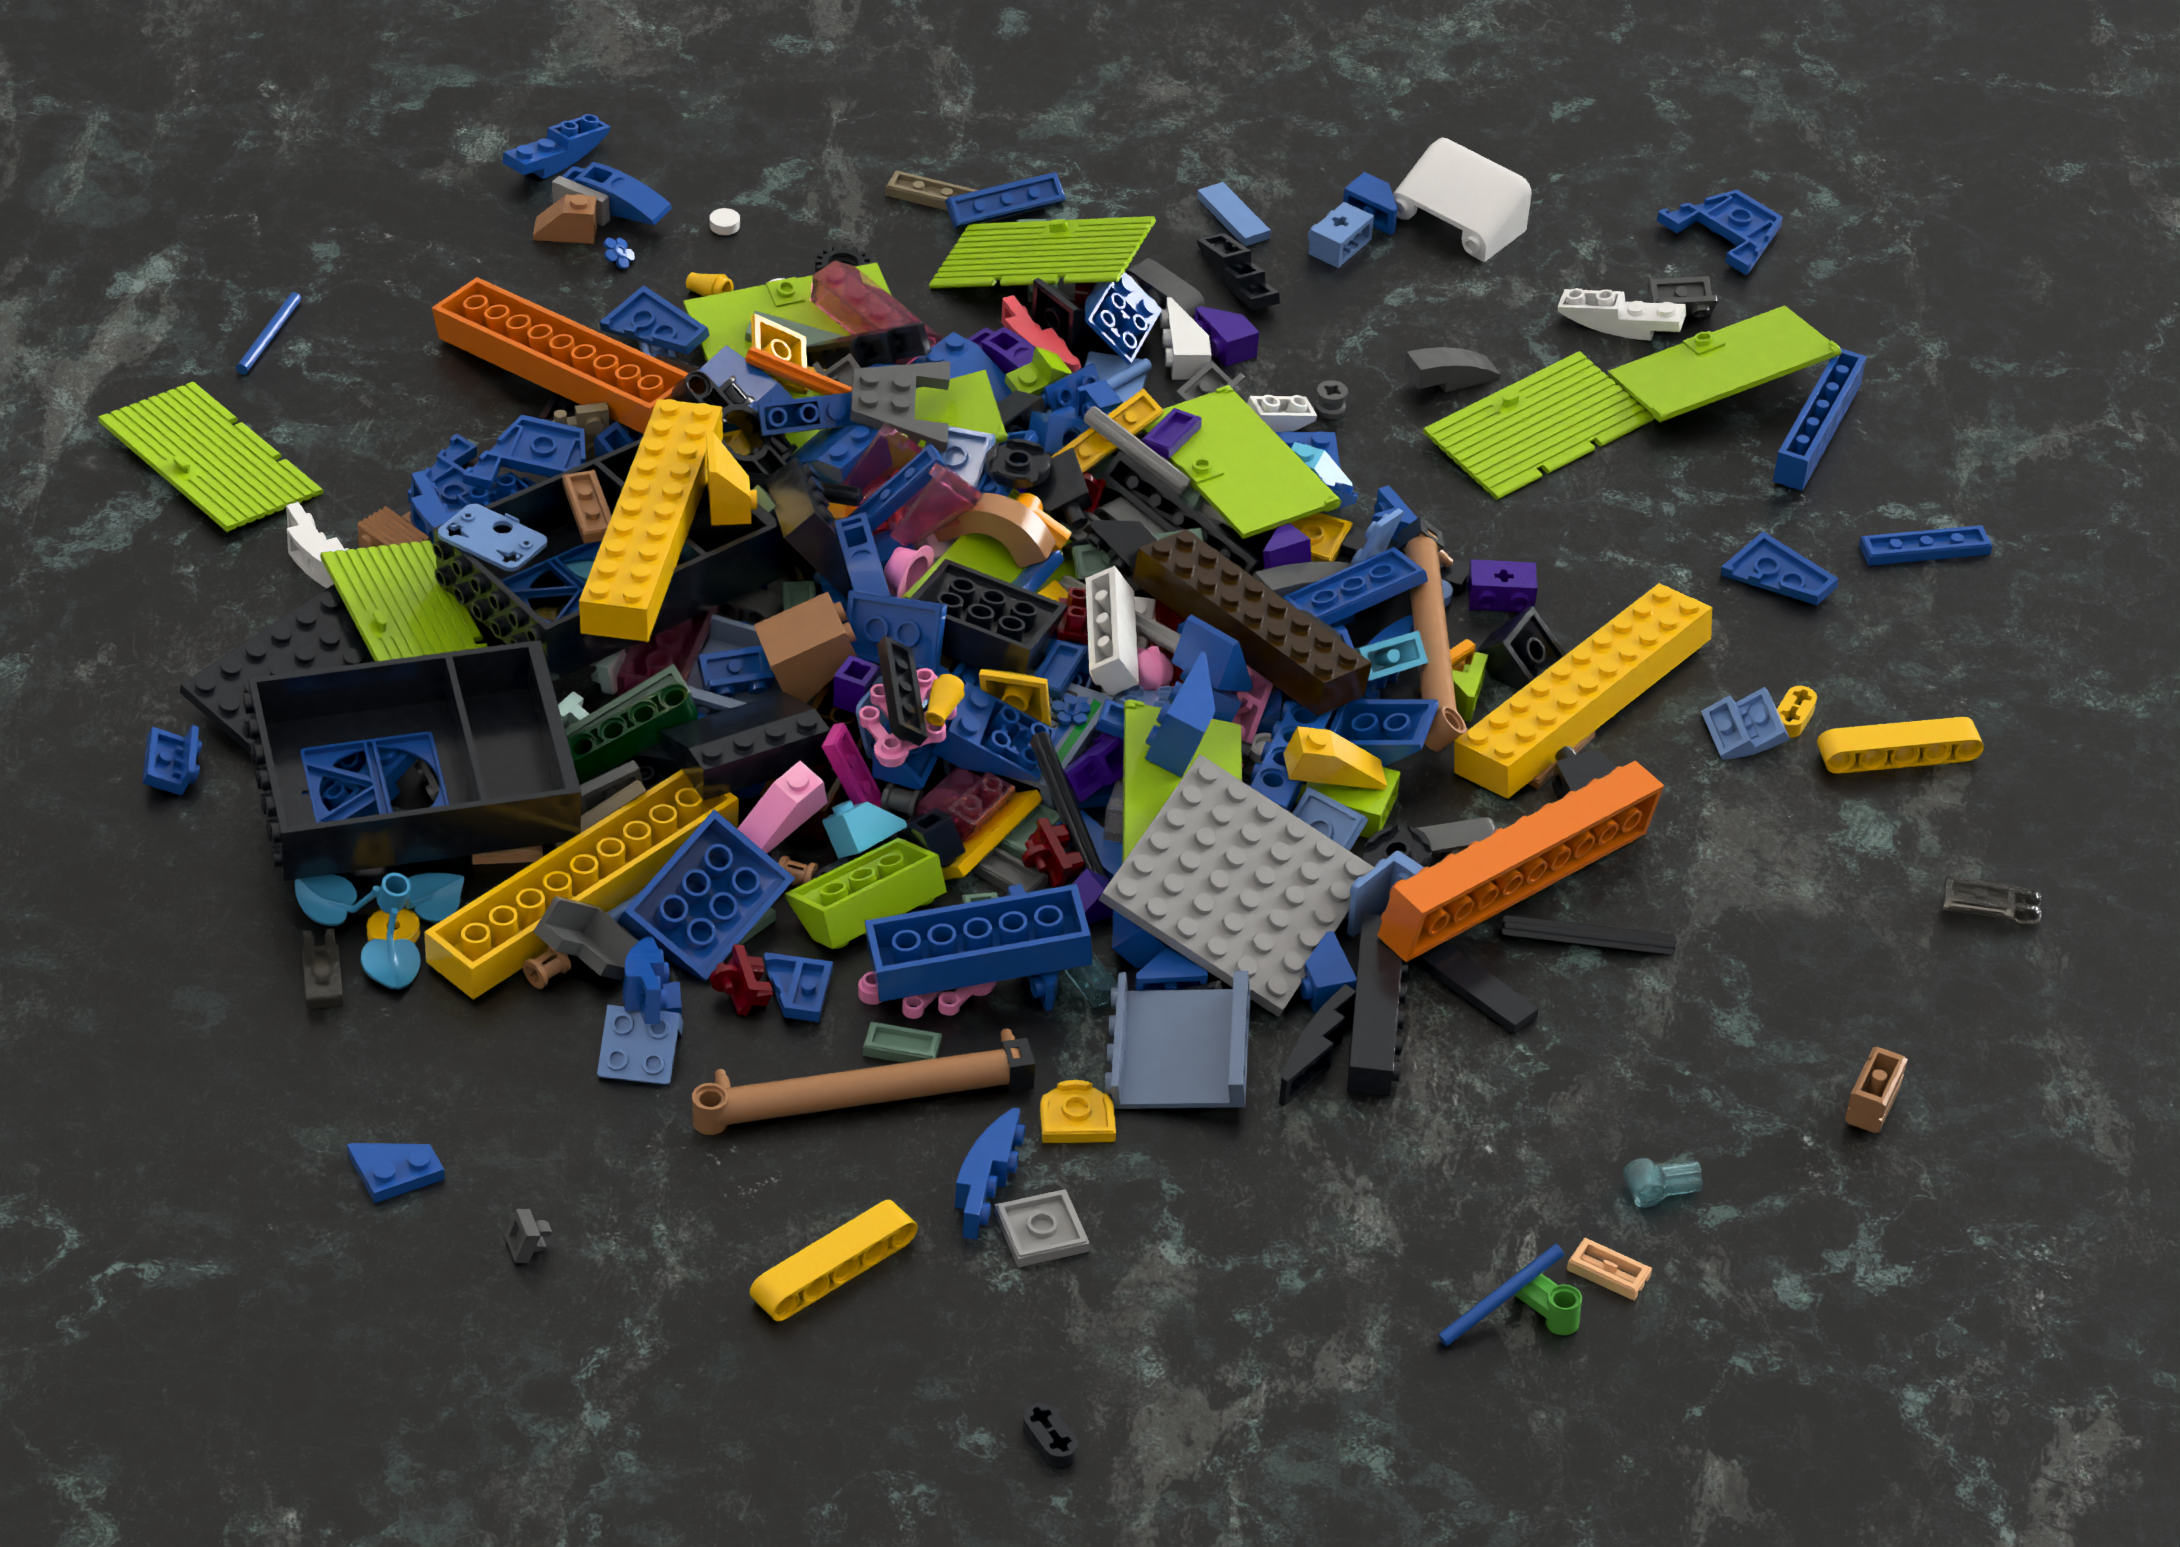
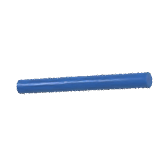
[236,292,301,375]
[1438,1243,1565,1346]

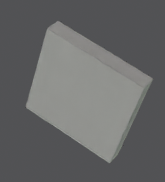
[994,1189,1090,1268]

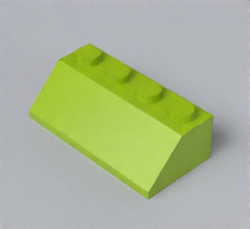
[785,838,947,949]

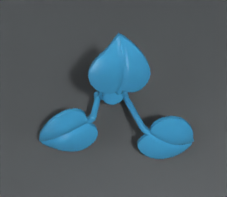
[295,873,464,990]

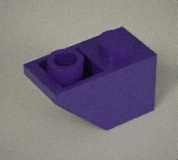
[1194,306,1259,367]
[833,655,882,714]

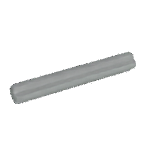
[1084,406,1191,494]

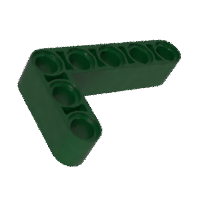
[567,683,698,785]

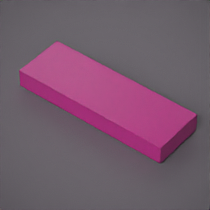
[822,723,882,808]

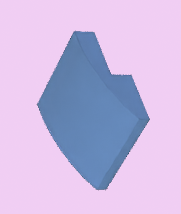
[1701,687,1790,760]

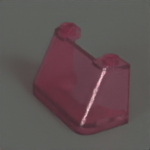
[842,422,984,546]

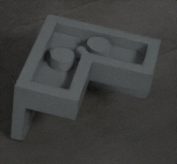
[533,896,639,980]

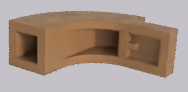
[933,493,1056,568]

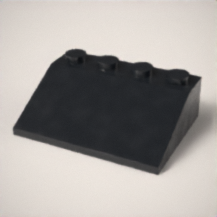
[766,457,852,601]
[910,559,1068,675]
[659,692,830,801]

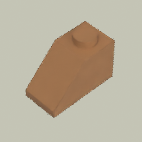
[533,194,597,244]

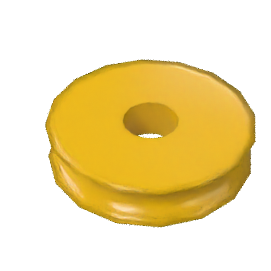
[366,908,420,943]

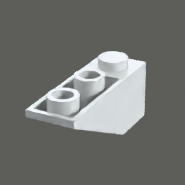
[1160,297,1211,380]

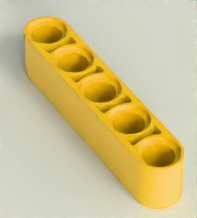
[1817,717,1984,774]
[749,1200,918,1321]

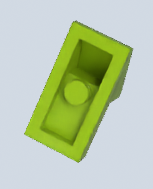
[1004,347,1072,396]
[1452,652,1488,722]

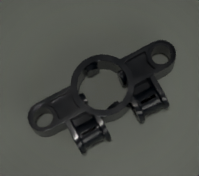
[672,370,798,495]

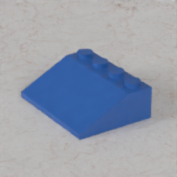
[617,810,795,982]

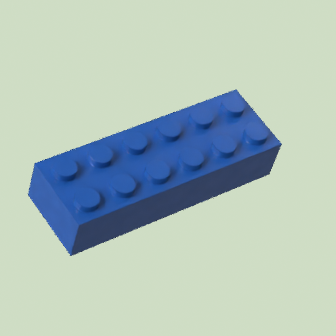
[865,884,1093,1002]

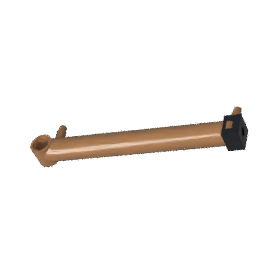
[1397,516,1469,752]
[692,1029,1035,1135]

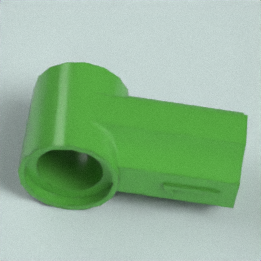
[1514,1265,1582,1335]

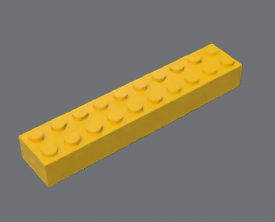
[579,399,723,642]
[1454,583,1712,799]
[424,769,739,1000]

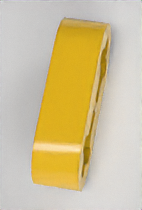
[1777,686,1817,738]

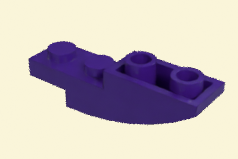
[967,327,1035,374]
[1064,732,1124,803]

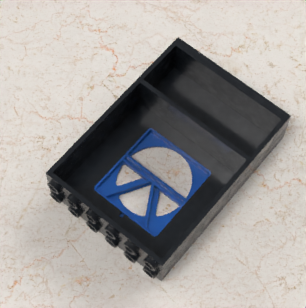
[432,439,783,682]
[243,640,581,881]

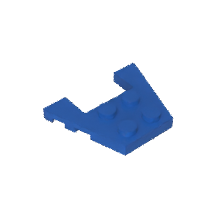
[1657,190,1783,275]
[463,415,586,490]
[408,433,536,512]

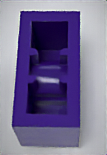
[1467,559,1538,612]

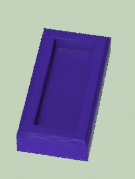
[1141,408,1202,459]

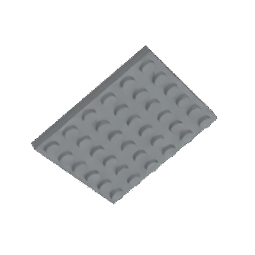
[1099,754,1375,1017]

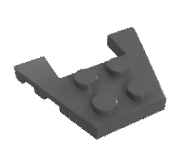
[850,361,950,452]

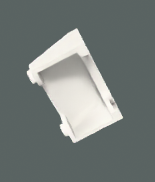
[1393,138,1531,262]

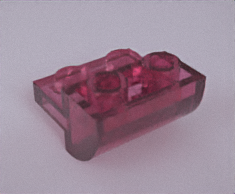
[917,766,1016,843]

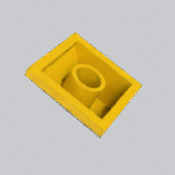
[751,314,807,389]
[706,431,757,526]
[979,669,1051,727]

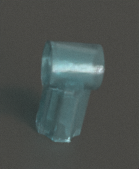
[1623,1158,1703,1208]

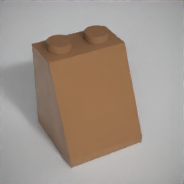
[754,592,857,703]

